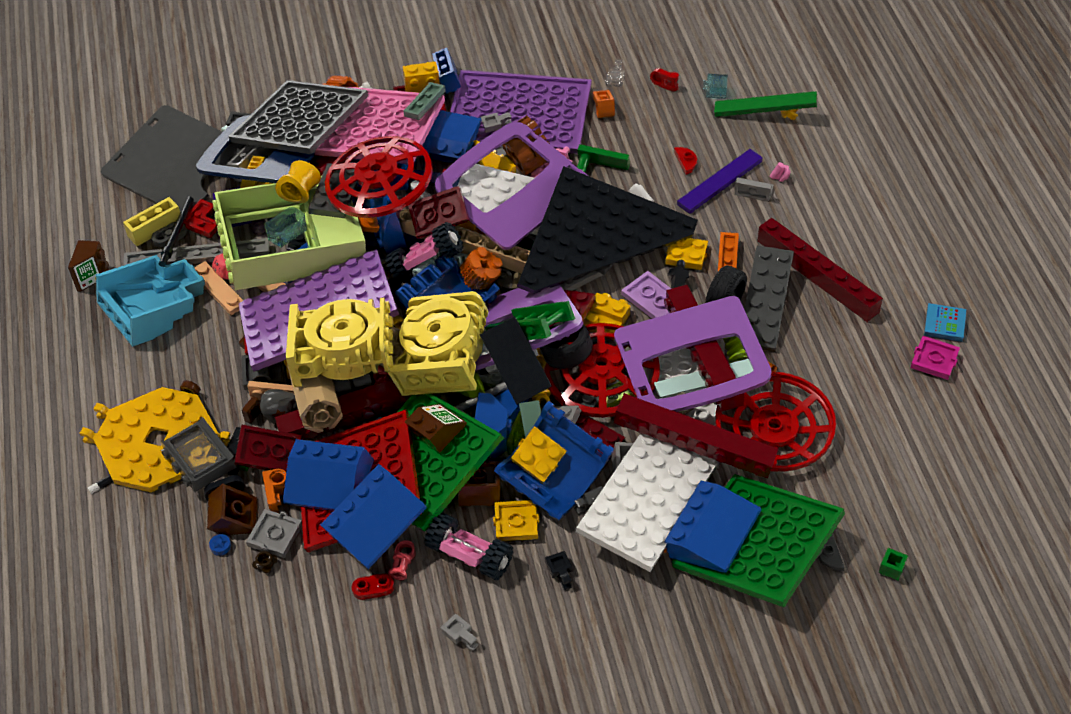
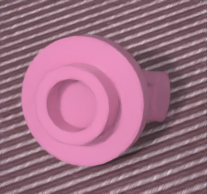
[770,162,790,182]

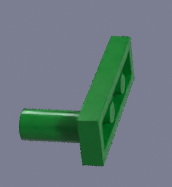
[577,144,630,173]

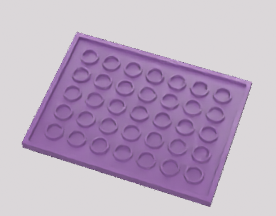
[450,70,591,154]
[238,249,399,372]

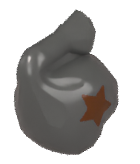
[260,389,298,424]

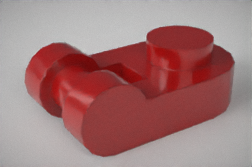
[650,68,679,91]

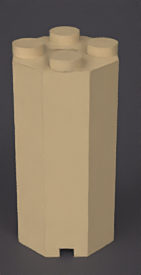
[287,364,343,433]

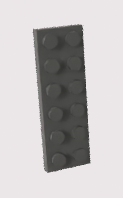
[744,245,794,352]

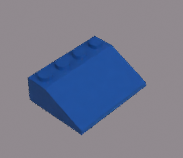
[419,110,482,164]
[363,169,407,254]
[283,439,374,511]
[320,464,427,569]
[664,480,761,573]

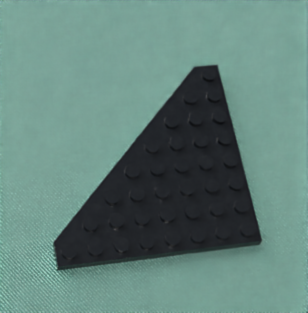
[517,166,698,294]

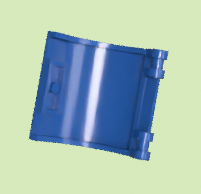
[494,401,615,520]

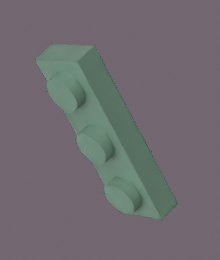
[403,82,446,120]

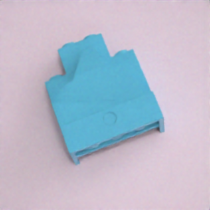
[96,255,205,347]

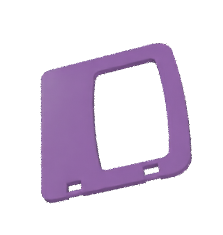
[435,122,588,250]
[475,285,583,371]
[614,296,772,412]

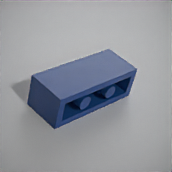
[432,47,461,94]

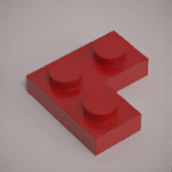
[184,199,218,238]

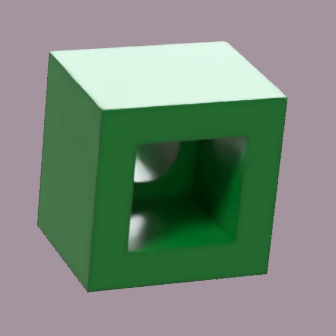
[878,548,908,581]

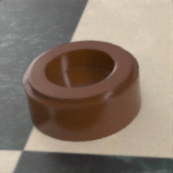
[180,380,201,395]

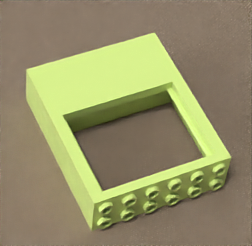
[212,176,366,290]

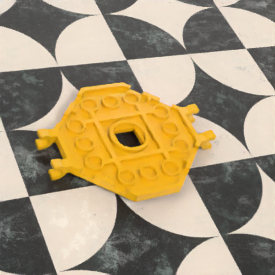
[80,387,231,492]

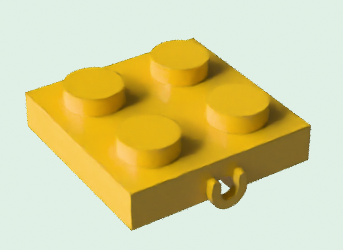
[665,238,708,270]
[510,426,567,484]
[493,500,539,541]

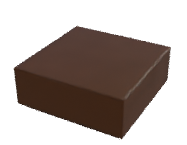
[242,396,261,424]

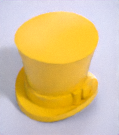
[275,160,321,203]

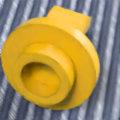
[780,109,798,120]
[531,390,551,409]

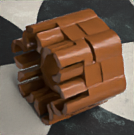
[502,115,550,176]

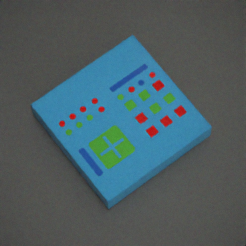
[924,303,967,342]

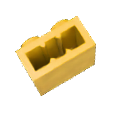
[402,61,439,93]

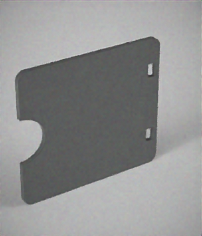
[101,105,246,213]

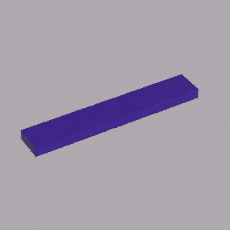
[677,149,763,214]

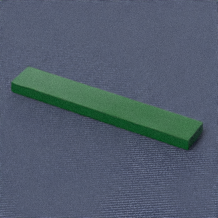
[714,91,817,117]

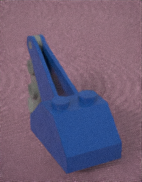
[475,372,531,459]

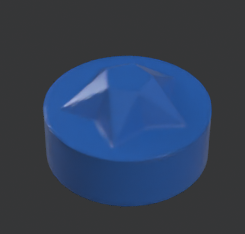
[209,534,231,556]

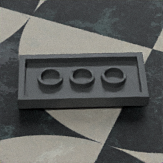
[308,163,359,219]

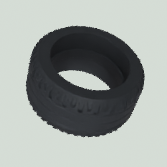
[705,265,747,303]
[540,321,593,369]

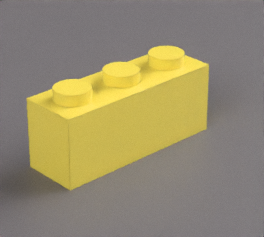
[123,197,180,246]

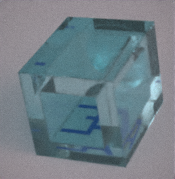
[703,74,728,99]

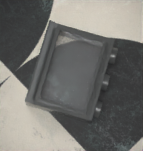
[161,417,237,492]

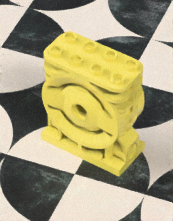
[388,291,488,396]
[286,298,394,387]

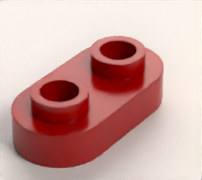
[351,574,394,600]

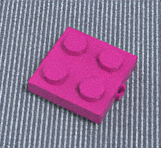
[910,336,960,380]

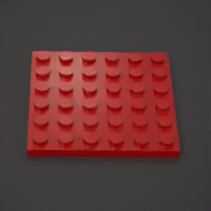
[301,410,422,552]

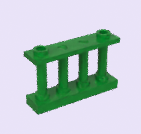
[485,301,575,340]

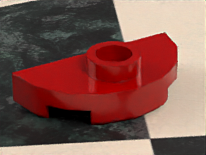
[674,147,697,175]

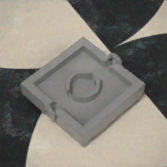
[246,509,302,558]

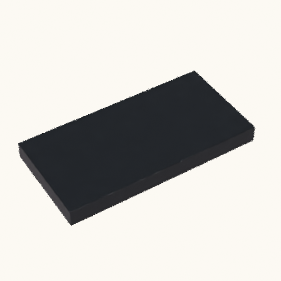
[480,316,552,405]

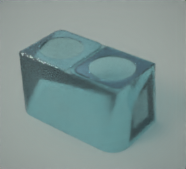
[264,207,307,248]

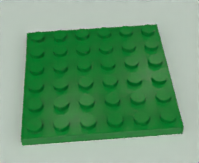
[397,394,504,532]
[672,474,845,608]

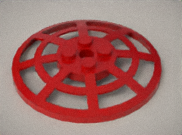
[325,136,433,218]
[543,323,660,418]
[715,372,836,472]

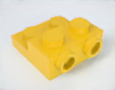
[583,293,631,341]

